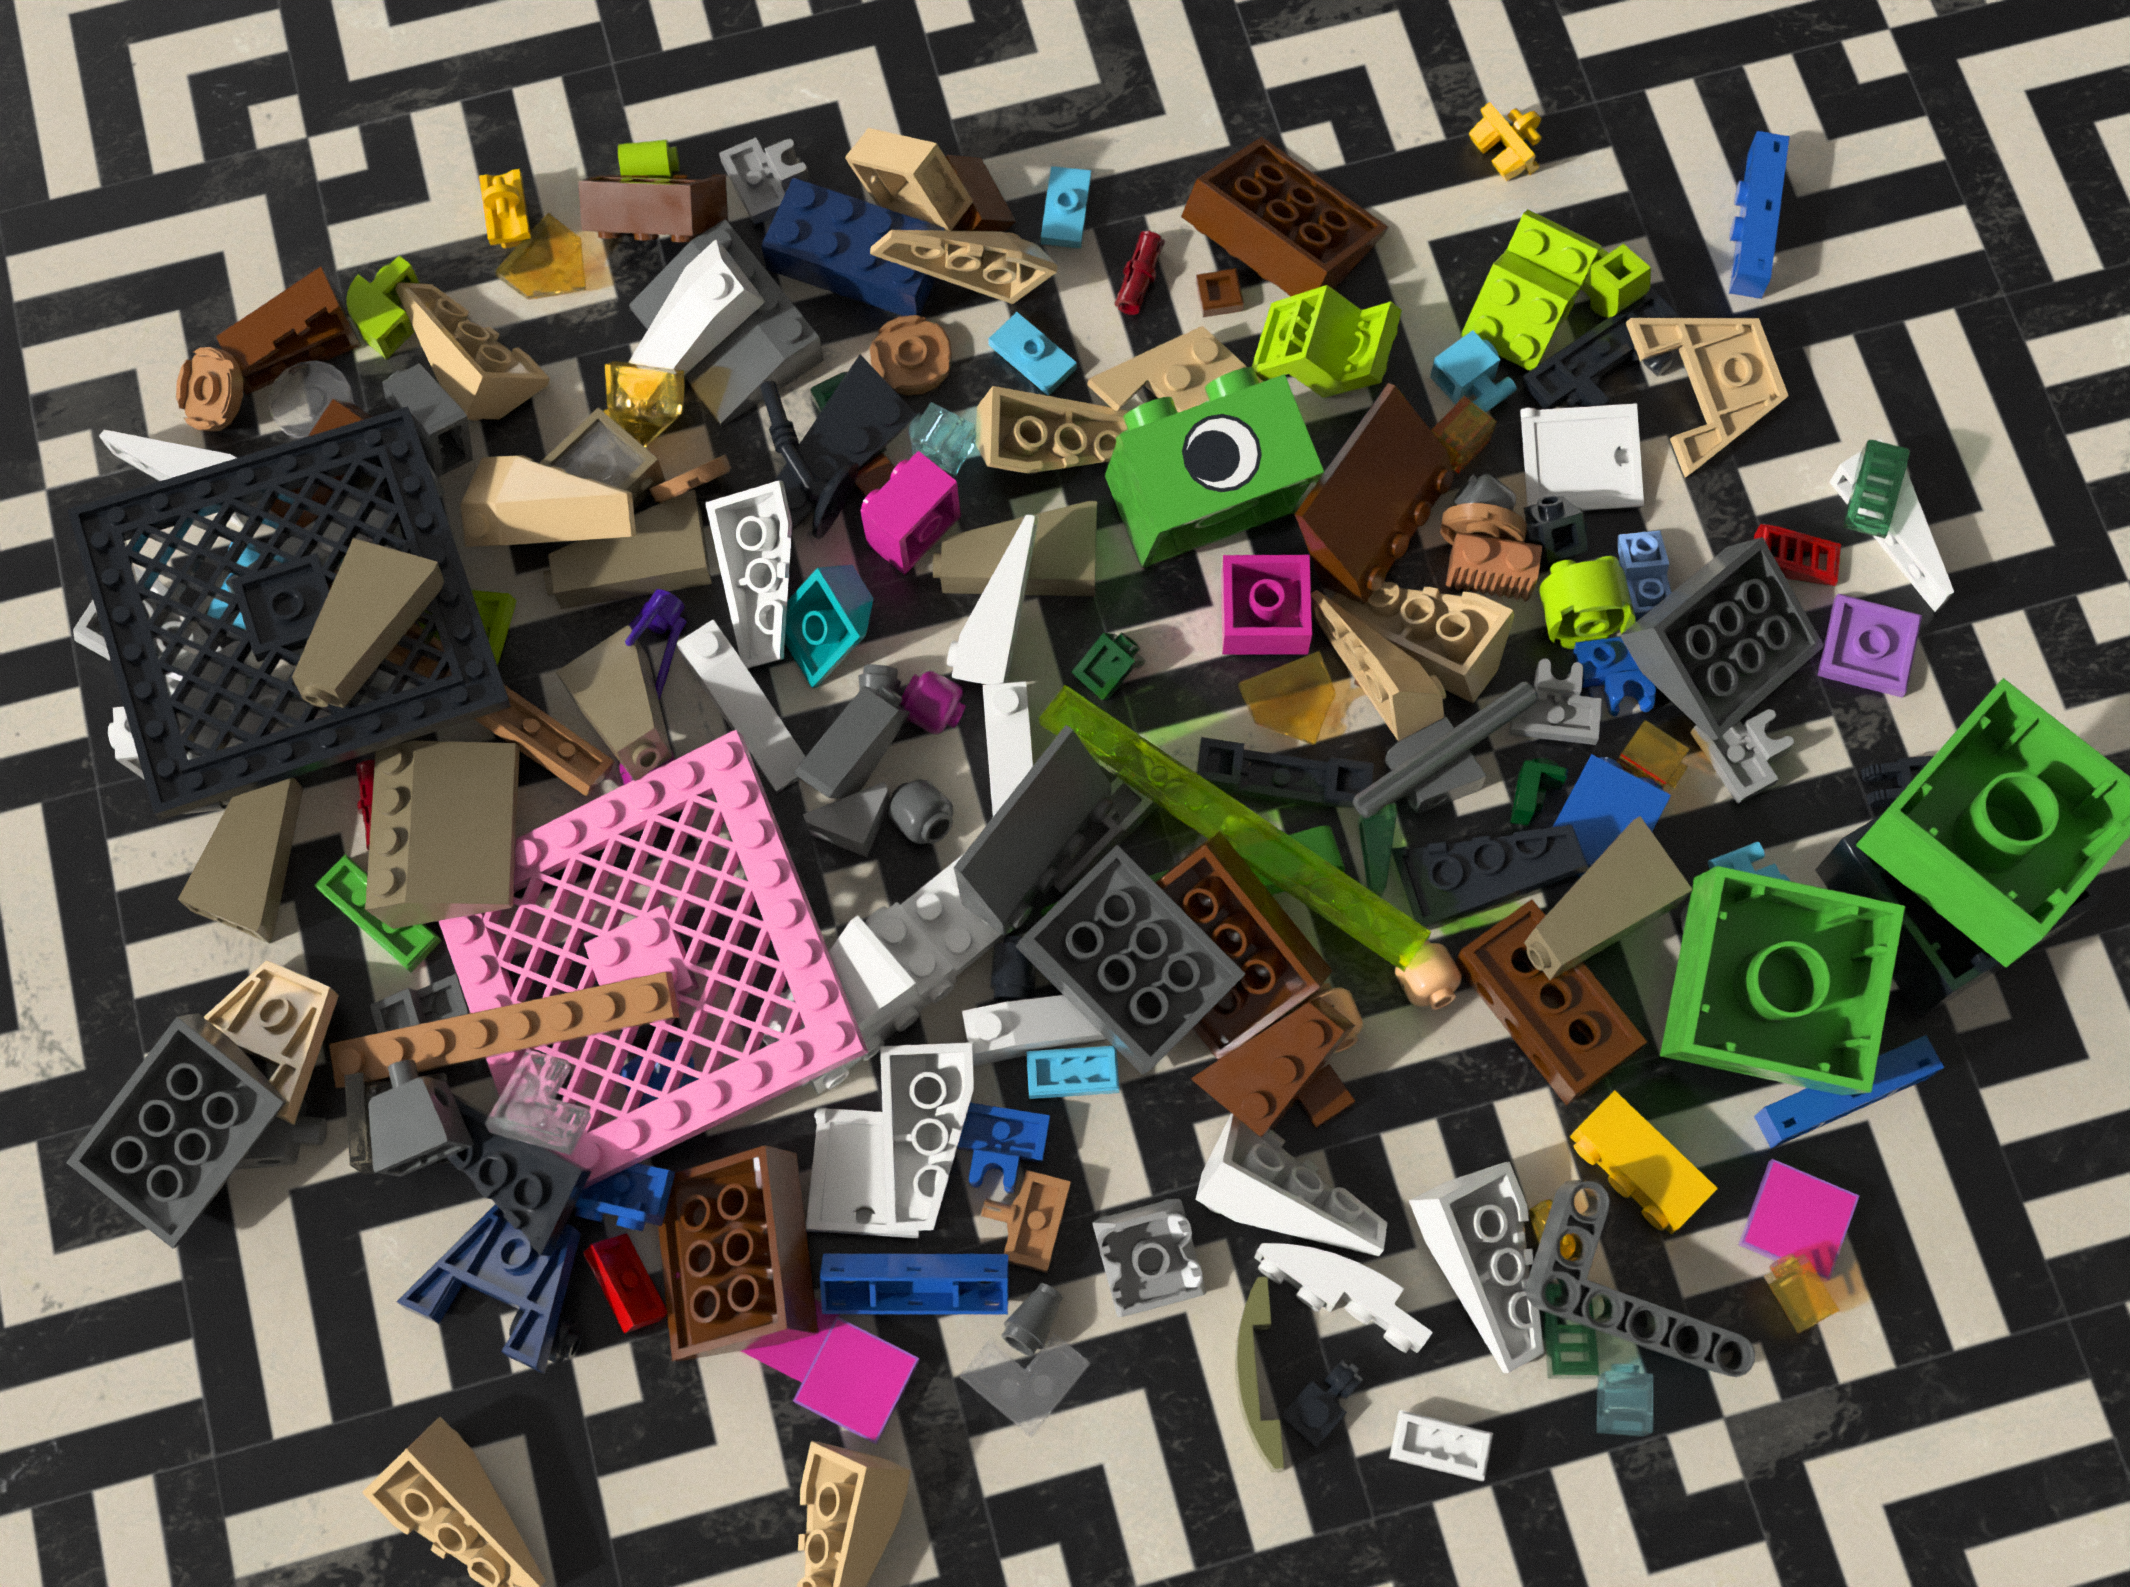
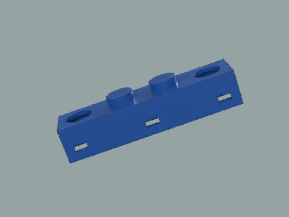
[1729,131,1790,299]
[1754,1035,1944,1149]
[820,1254,1009,1315]

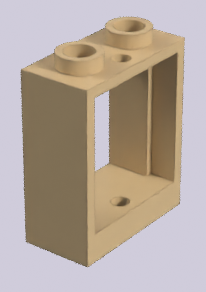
[845,128,973,231]

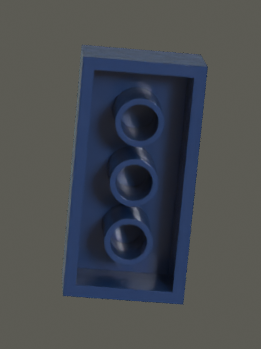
[761,178,945,316]

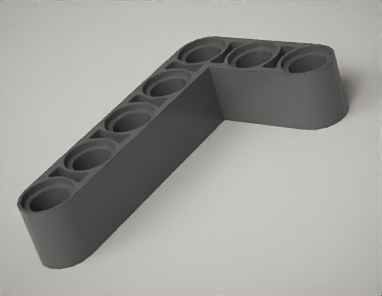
[1526,1180,1755,1377]

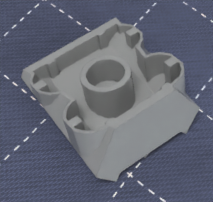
[1092,1199,1207,1317]

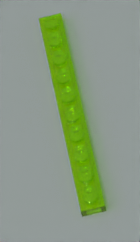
[1039,685,1431,972]

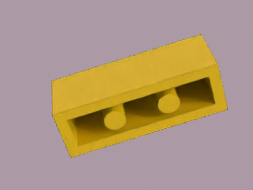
[1570,1090,1718,1234]

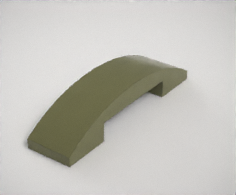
[1235,1277,1284,1473]

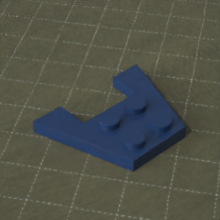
[396,1204,581,1374]

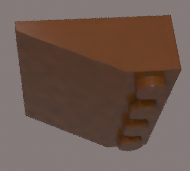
[1181,137,1388,297]
[1295,383,1454,605]
[1155,830,1332,1060]
[658,1145,819,1361]

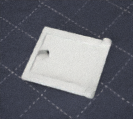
[1521,404,1644,511]
[806,1108,919,1238]

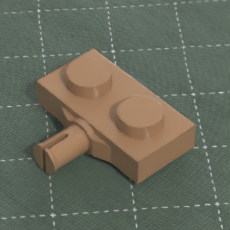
[981,1170,1071,1273]

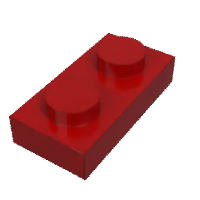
[583,1233,667,1334]

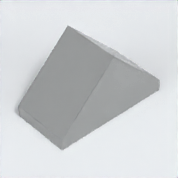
[803,781,891,857]

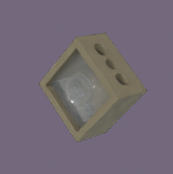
[539,407,666,510]

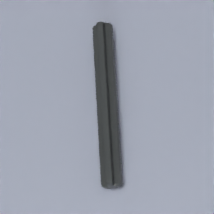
[1353,681,1538,818]

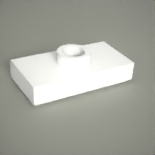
[1389,1410,1493,1481]

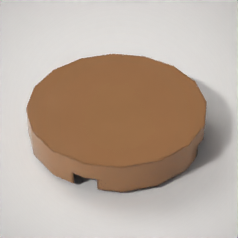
[870,315,953,395]
[176,347,243,432]
[649,454,731,503]
[1440,503,1527,545]

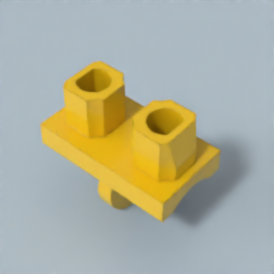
[1469,102,1542,181]
[479,169,531,249]

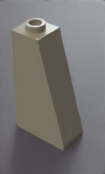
[543,490,712,609]
[933,501,1097,596]
[292,538,444,708]
[556,625,672,781]
[178,777,303,944]
[1524,816,1693,980]

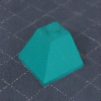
[785,565,874,688]

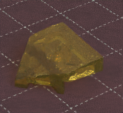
[495,212,586,300]
[603,361,684,447]
[1238,651,1336,745]

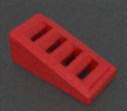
[1754,524,1841,586]

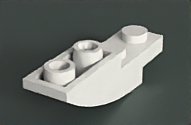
[1255,1243,1433,1353]

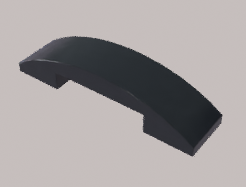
[1195,737,1374,807]

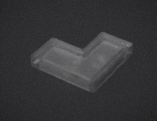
[485,1049,591,1155]
[959,1333,1091,1438]

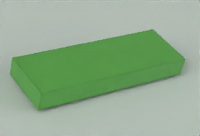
[314,854,442,973]

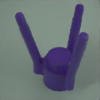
[625,589,687,699]

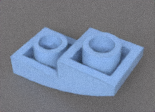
[1617,530,1672,622]

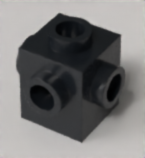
[1524,495,1588,563]

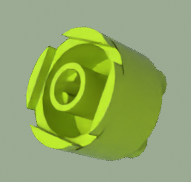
[1539,556,1636,649]

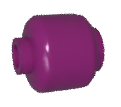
[900,670,967,735]

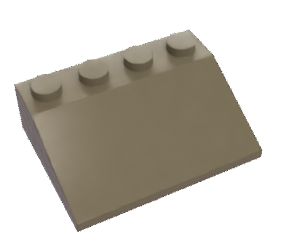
[365,740,520,929]

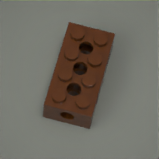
[1455,899,1647,1106]

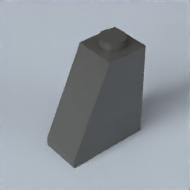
[382,363,473,478]
[793,685,910,799]

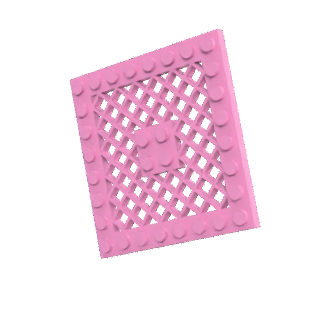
[439,730,869,1189]

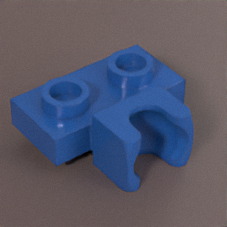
[1573,637,1656,716]
[957,1102,1050,1194]

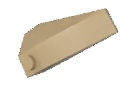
[870,230,1057,304]
[395,282,550,421]
[975,386,1129,473]
[460,455,636,547]
[1331,581,1515,703]
[1311,590,1446,742]
[362,1417,546,1587]
[797,1441,911,1587]

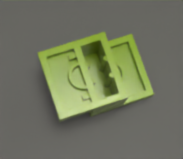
[1460,209,1602,371]
[1252,285,1402,398]

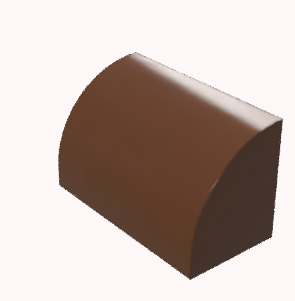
[945,155,1016,232]

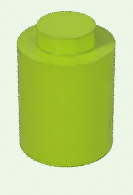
[618,139,680,179]

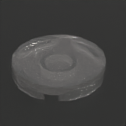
[268,361,354,440]

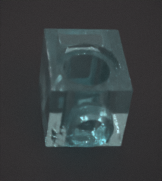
[908,402,976,476]
[1597,1364,1653,1436]

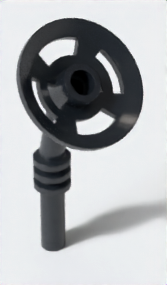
[760,381,859,539]

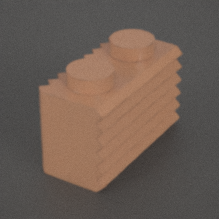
[1446,532,1542,602]

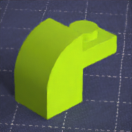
[1581,244,1651,318]
[346,256,420,360]

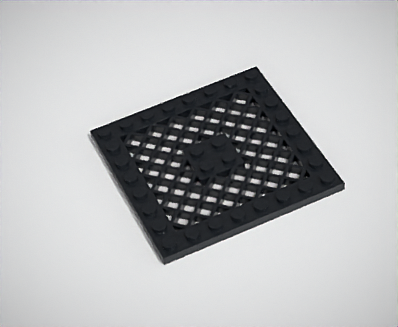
[67,406,511,821]

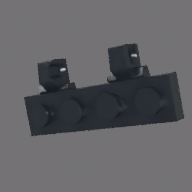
[1522,288,1680,409]

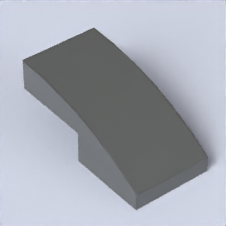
[370,973,471,1033]

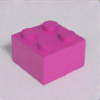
[860,451,961,575]
[1221,555,1312,655]

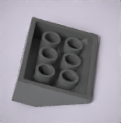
[629,219,824,427]
[1620,537,1824,740]
[953,725,1113,936]
[1016,845,1245,1075]
[66,1013,287,1249]

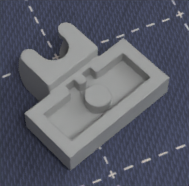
[719,138,810,225]
[1509,658,1602,745]
[1690,709,1794,804]

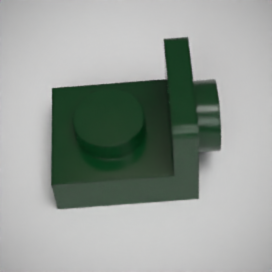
[1071,632,1146,701]
[1510,758,1568,826]

